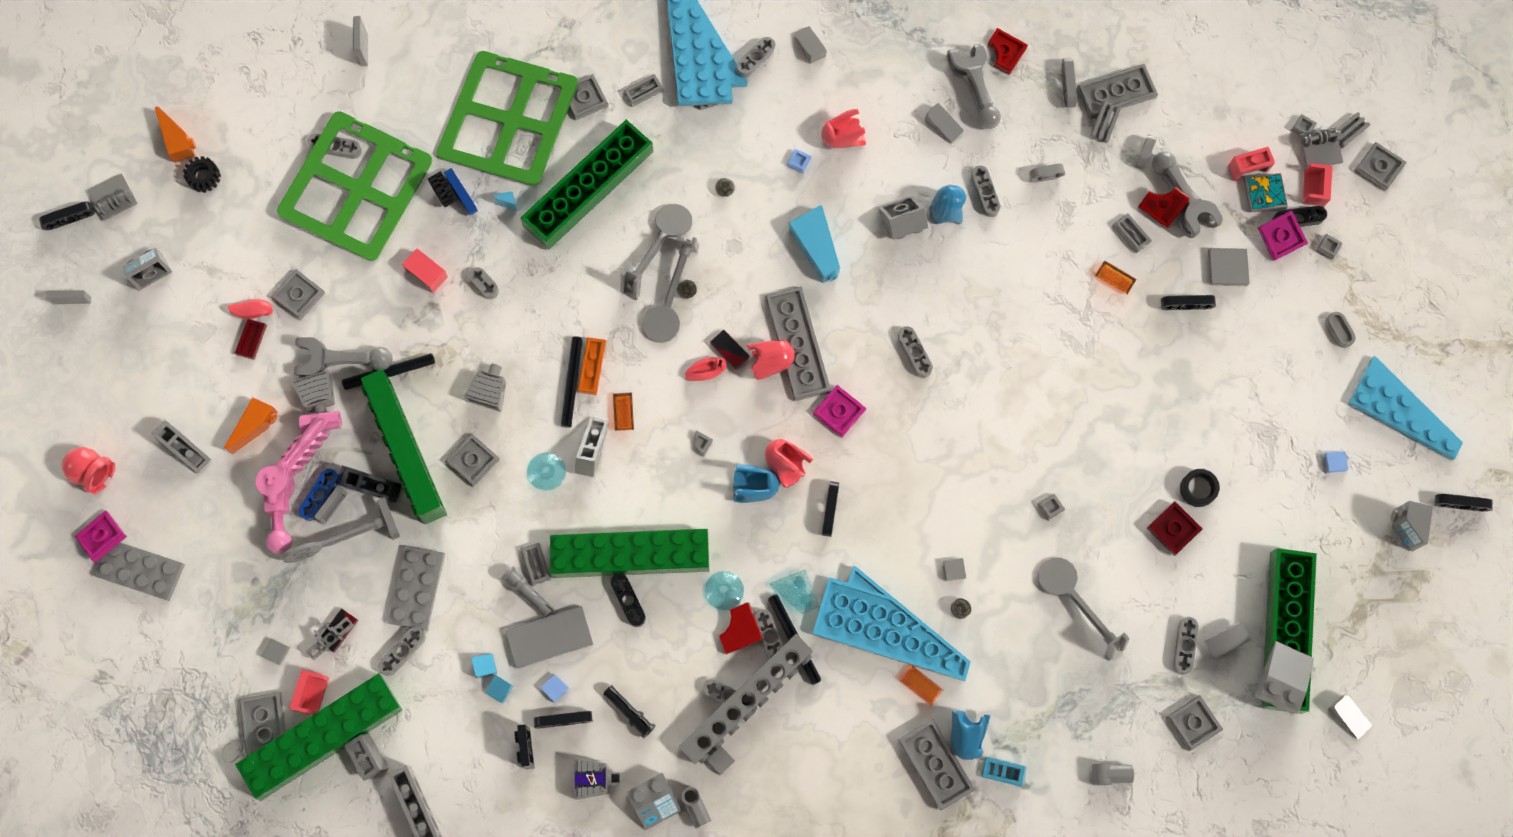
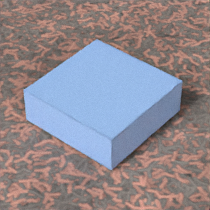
[787,149,812,174]
[1324,451,1349,473]
[541,674,569,703]

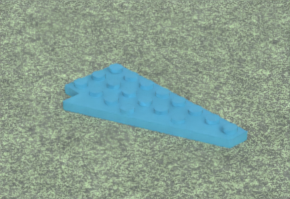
[667,0,748,106]
[812,566,971,682]

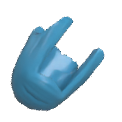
[929,185,967,224]
[733,464,779,503]
[951,711,990,760]

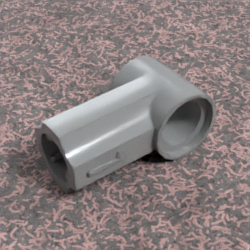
[1092,763,1134,785]
[681,787,712,829]

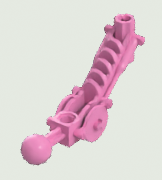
[255,411,342,554]

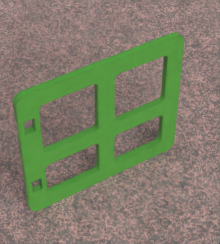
[437,51,578,186]
[277,111,432,261]

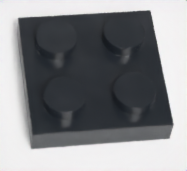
[514,724,535,770]

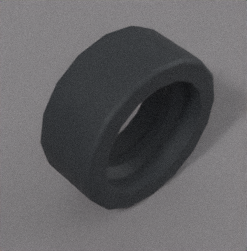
[1180,469,1220,507]

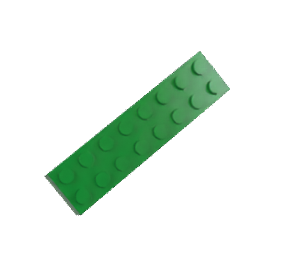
[520,119,654,250]
[360,369,447,524]
[550,529,710,578]
[1262,548,1317,714]
[235,673,403,801]

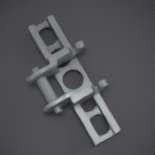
[306,617,355,660]

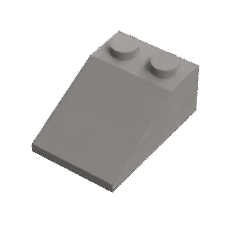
[1254,641,1314,714]

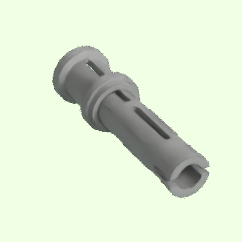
[501,566,554,617]

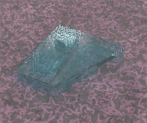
[770,569,820,614]

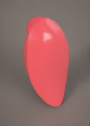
[228,299,273,319]
[685,357,727,381]

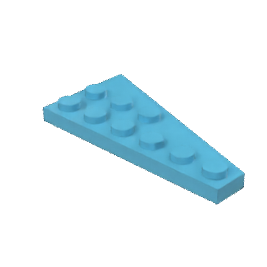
[1348,356,1463,460]

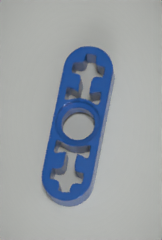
[443,168,478,216]
[299,469,339,521]

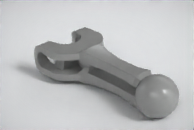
[946,43,1001,129]
[1152,151,1223,238]
[294,337,393,377]

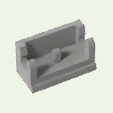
[344,734,389,781]

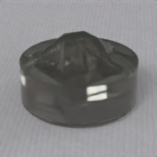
[715,178,735,197]
[677,280,697,299]
[951,598,971,619]

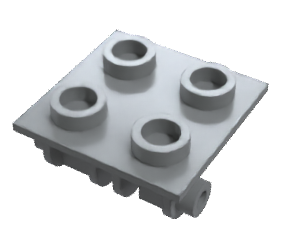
[1300,128,1343,167]
[88,173,138,221]

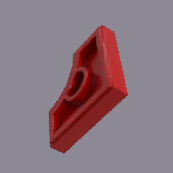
[988,28,1028,75]
[1138,187,1191,228]
[719,602,763,655]

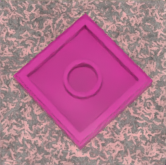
[1257,210,1308,261]
[813,385,867,438]
[75,510,127,563]

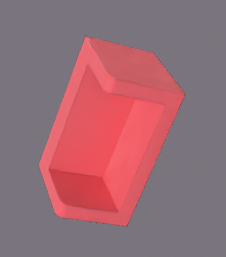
[1228,147,1275,181]
[1302,163,1332,207]
[402,248,448,293]
[289,670,329,715]

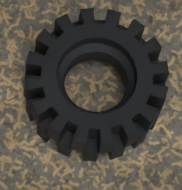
[183,156,221,193]
[427,171,458,208]

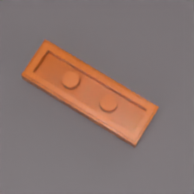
[578,337,606,395]

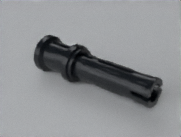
[603,685,656,739]

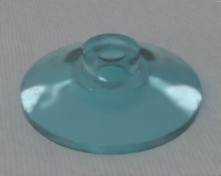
[527,453,566,491]
[705,571,744,610]

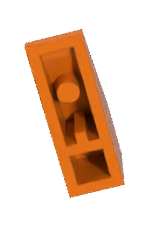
[155,106,196,163]
[224,397,278,454]

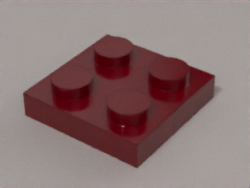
[1146,501,1203,556]

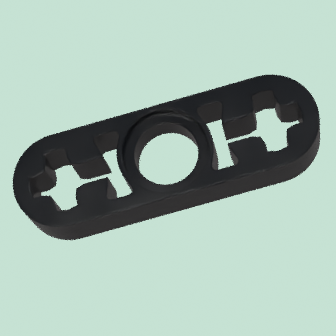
[39,201,95,230]
[1272,206,1327,227]
[1161,295,1216,310]
[822,481,839,537]
[1435,494,1493,512]
[611,574,646,627]
[534,711,593,729]

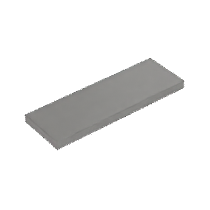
[765,286,831,401]

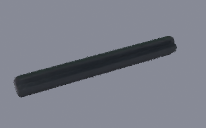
[561,336,582,428]
[342,353,435,390]
[768,594,821,685]

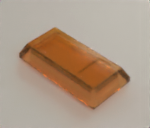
[1095,260,1137,294]
[613,392,634,431]
[900,665,944,705]

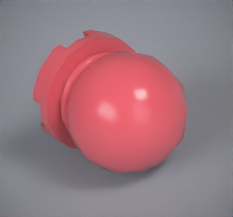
[61,447,115,495]

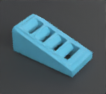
[982,757,1027,787]

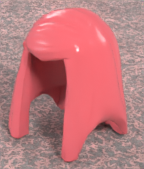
[821,109,866,148]
[747,339,795,380]
[765,439,813,488]

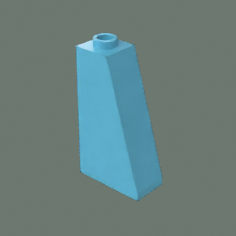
[789,205,840,283]

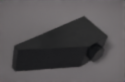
[336,465,402,503]

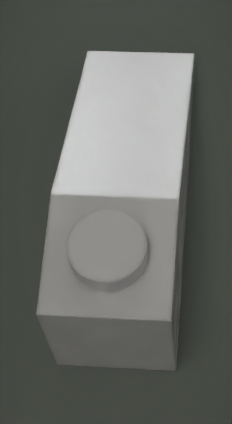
[575,417,609,477]
[151,419,211,474]

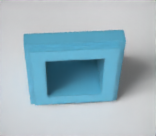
[494,192,517,211]
[471,654,497,679]
[486,675,514,703]

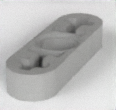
[736,37,776,78]
[1062,58,1077,107]
[308,134,362,159]
[971,166,1001,217]
[898,326,933,378]
[755,609,783,660]
[1173,617,1199,675]
[378,627,426,676]
[703,679,757,715]

